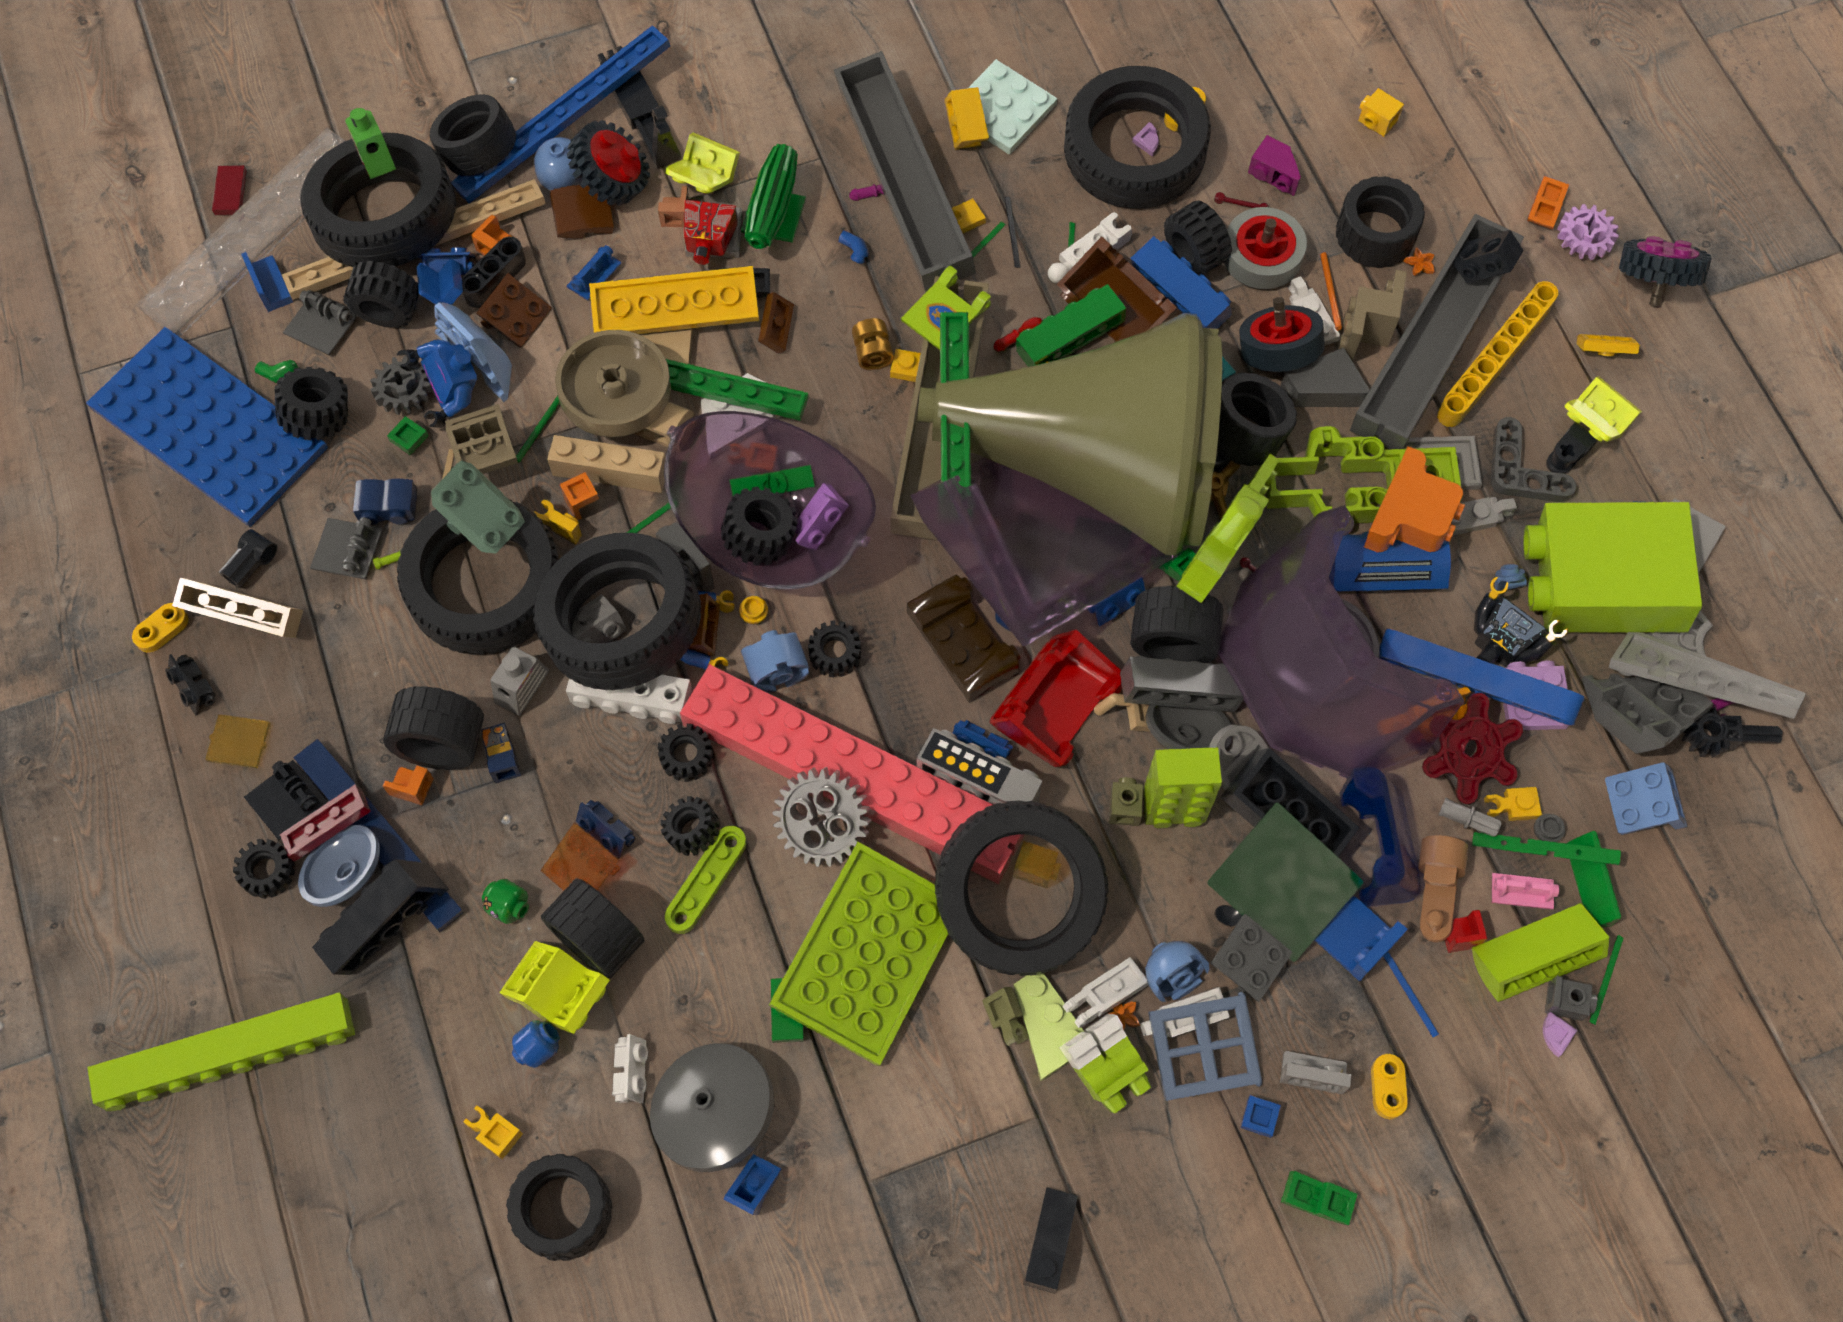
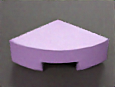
[1132,122,1159,157]
[1543,1012,1577,1057]

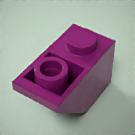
[1248,135,1301,196]

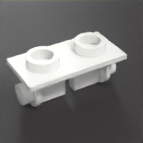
[612,1034,648,1103]

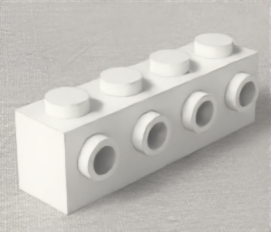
[566,675,693,724]

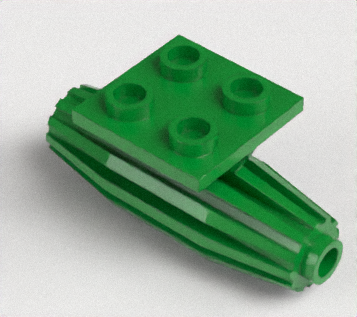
[741,144,806,249]

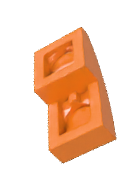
[1527,176,1569,229]

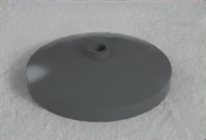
[650,1043,774,1172]

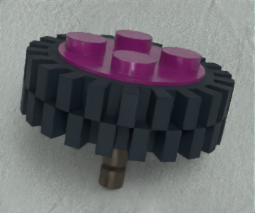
[1619,236,1712,306]

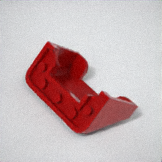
[990,629,1122,767]

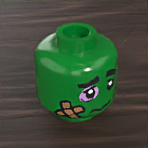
[482,878,529,924]

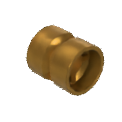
[852,318,894,370]

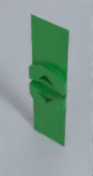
[729,465,815,496]

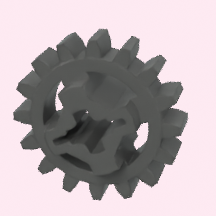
[370,356,433,415]

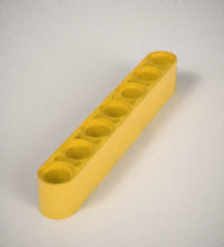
[1437,281,1558,427]

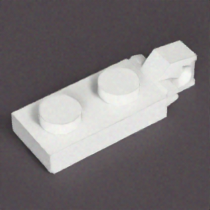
[1289,276,1340,346]
[1140,987,1230,1037]

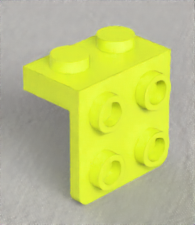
[665,132,740,194]
[1564,376,1642,442]

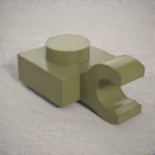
[982,987,1029,1046]

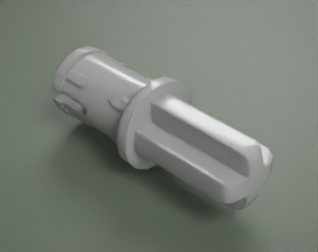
[1439,798,1501,837]

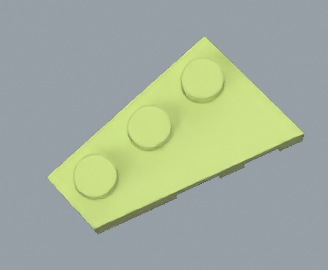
[1013,972,1084,1081]

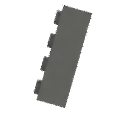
[1120,656,1246,712]

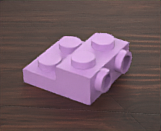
[1503,661,1569,730]

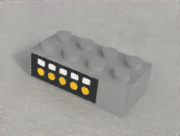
[917,728,1042,805]

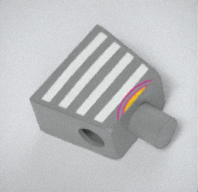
[490,647,549,716]

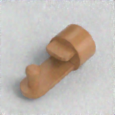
[1418,835,1469,942]

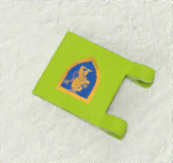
[901,266,991,350]

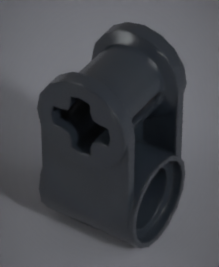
[1546,422,1598,474]

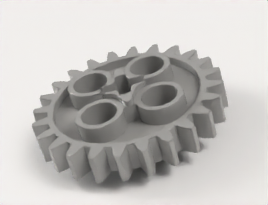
[772,767,871,867]

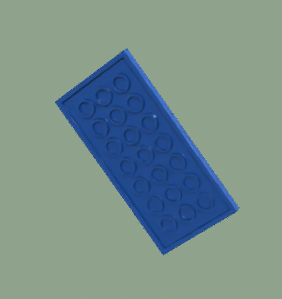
[86,327,328,527]

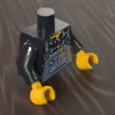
[1474,577,1569,667]

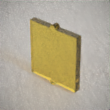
[205,714,270,769]

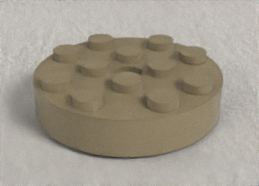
[555,330,671,437]

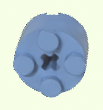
[741,630,809,693]

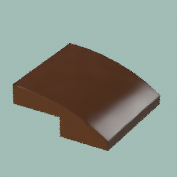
[550,185,614,239]

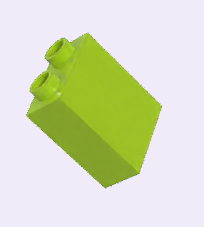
[1523,502,1702,632]

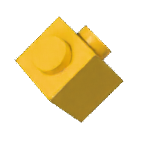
[1358,88,1404,137]

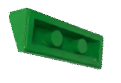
[1566,831,1621,928]

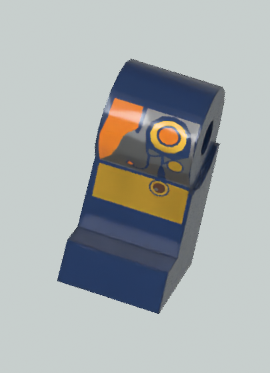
[481,722,521,784]

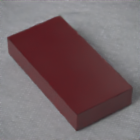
[212,165,247,215]

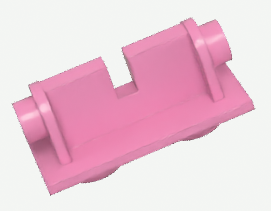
[1492,873,1559,910]

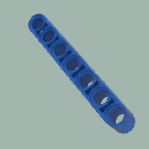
[1379,629,1585,726]

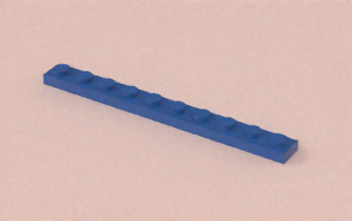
[451,25,671,204]

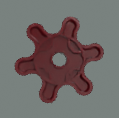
[1422,693,1523,804]

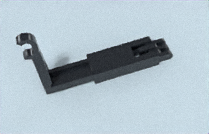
[597,46,681,169]

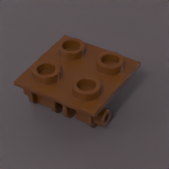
[476,273,552,348]

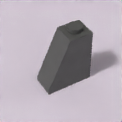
[1281,347,1370,407]

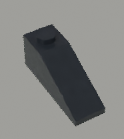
[1023,1187,1078,1294]

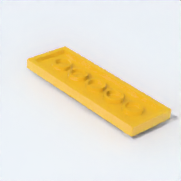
[589,266,759,334]

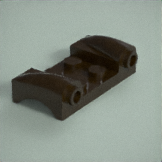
[907,574,1021,703]

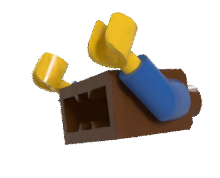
[680,590,735,670]

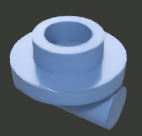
[1495,564,1527,591]

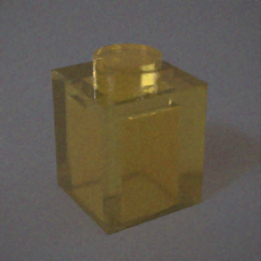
[1013,841,1061,889]

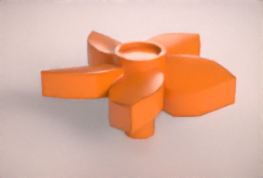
[1404,247,1435,276]
[1109,1002,1140,1030]

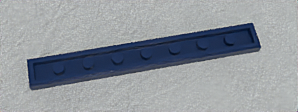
[293,739,464,933]

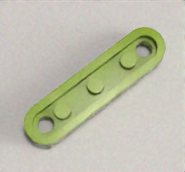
[665,826,746,934]

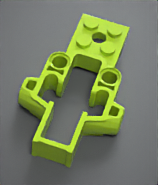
[1266,426,1463,535]
[1177,454,1279,603]

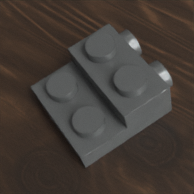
[656,521,715,592]

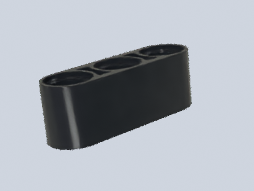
[461,236,526,308]

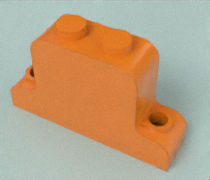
[1364,446,1465,552]

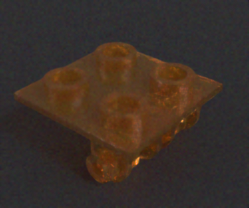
[540,822,621,891]

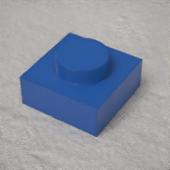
[1240,1095,1281,1138]

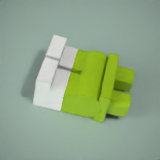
[1059,1013,1151,1113]

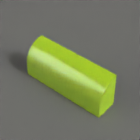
[1472,903,1609,1002]

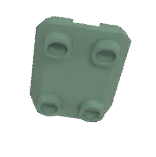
[431,461,525,554]

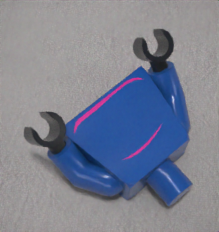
[397,339,477,428]

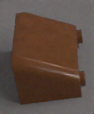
[1056,236,1182,342]

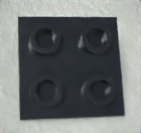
[244,760,328,840]

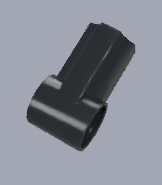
[219,529,278,588]

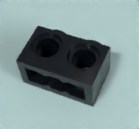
[1453,230,1524,283]

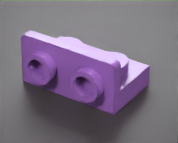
[796,483,849,550]

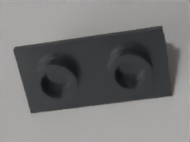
[165,654,216,716]

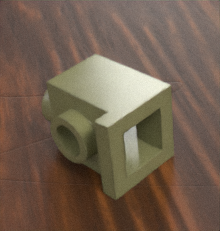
[1109,777,1143,826]

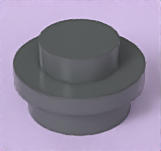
[1534,814,1565,842]

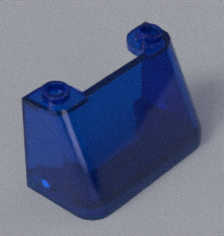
[1339,767,1421,907]

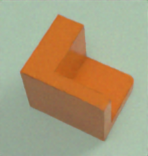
[471,214,512,256]
[560,472,599,520]
[383,765,434,805]

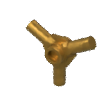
[1210,461,1240,520]

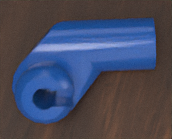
[838,230,869,264]

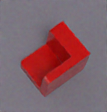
[1445,910,1487,953]

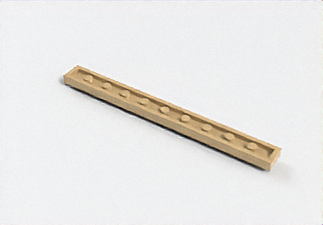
[282,179,546,300]

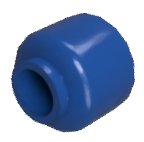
[512,1020,560,1068]

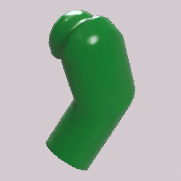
[255,360,298,383]

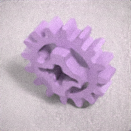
[1557,204,1618,260]

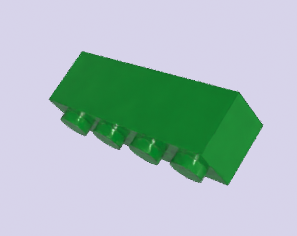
[1016,284,1126,367]

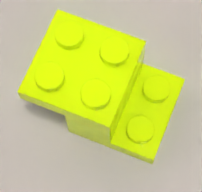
[499,941,610,1034]

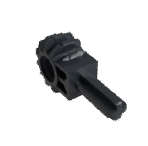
[1682,707,1783,758]

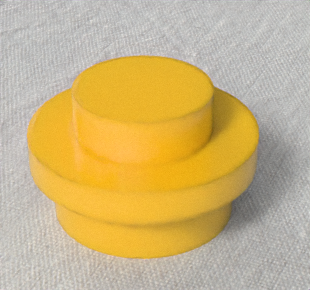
[739,596,768,624]

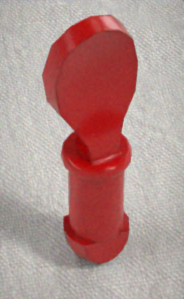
[993,317,1042,352]

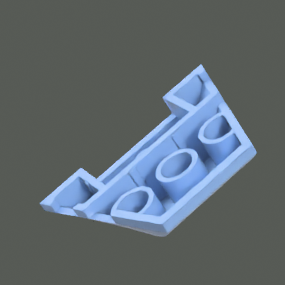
[434,302,512,402]

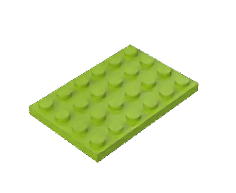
[768,842,948,1066]

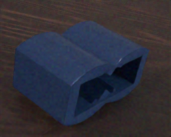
[353,478,418,525]

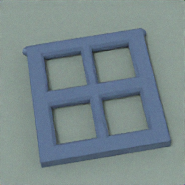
[1148,992,1263,1101]

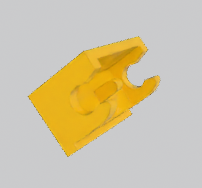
[945,87,989,150]

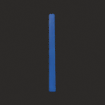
[1383,952,1439,1037]

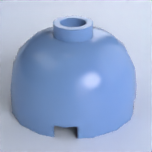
[534,137,582,190]
[1145,941,1209,1002]

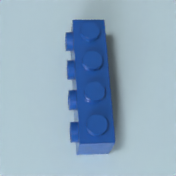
[1130,236,1232,329]

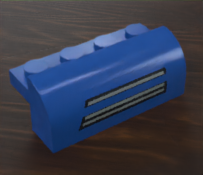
[1324,532,1451,591]

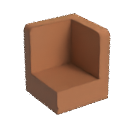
[658,186,690,227]

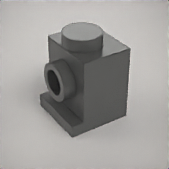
[1545,976,1597,1021]

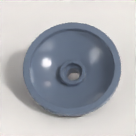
[298,825,380,907]

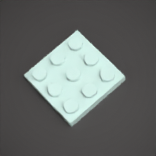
[969,59,1057,155]

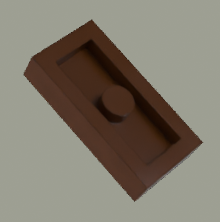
[758,292,794,354]

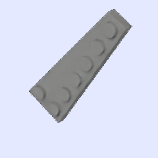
[1608,632,1806,719]

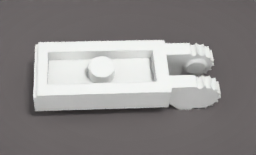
[1063,957,1148,1028]

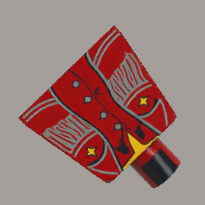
[684,200,738,265]

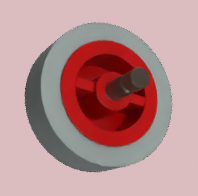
[1224,207,1307,289]

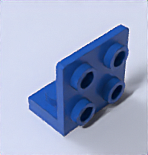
[1315,896,1408,981]

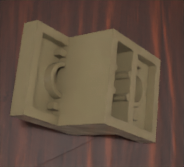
[1338,270,1407,362]
[445,404,518,474]

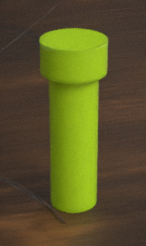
[372,551,401,570]

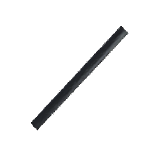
[1004,197,1020,268]

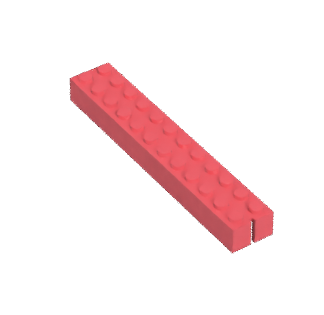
[680,664,1025,884]

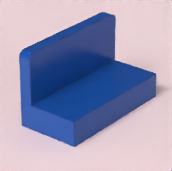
[241,252,293,312]
[417,258,463,305]

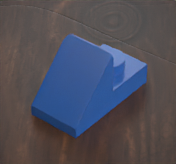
[724,1154,781,1215]

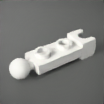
[1048,212,1132,284]

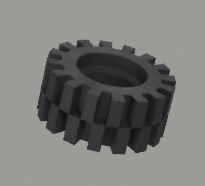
[808,620,861,678]
[658,723,713,782]
[660,796,720,856]
[233,839,295,899]

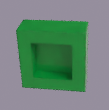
[387,416,429,455]

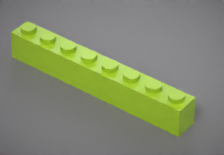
[87,992,355,1112]

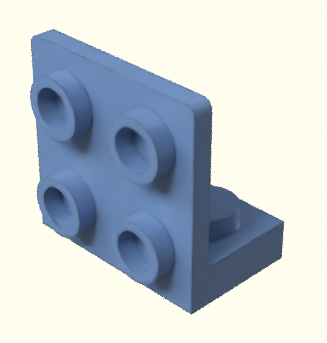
[1605,762,1687,835]

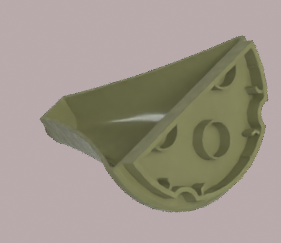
[917,313,1222,555]

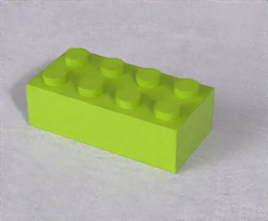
[1143,747,1222,828]

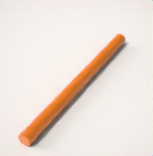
[1320,252,1342,331]

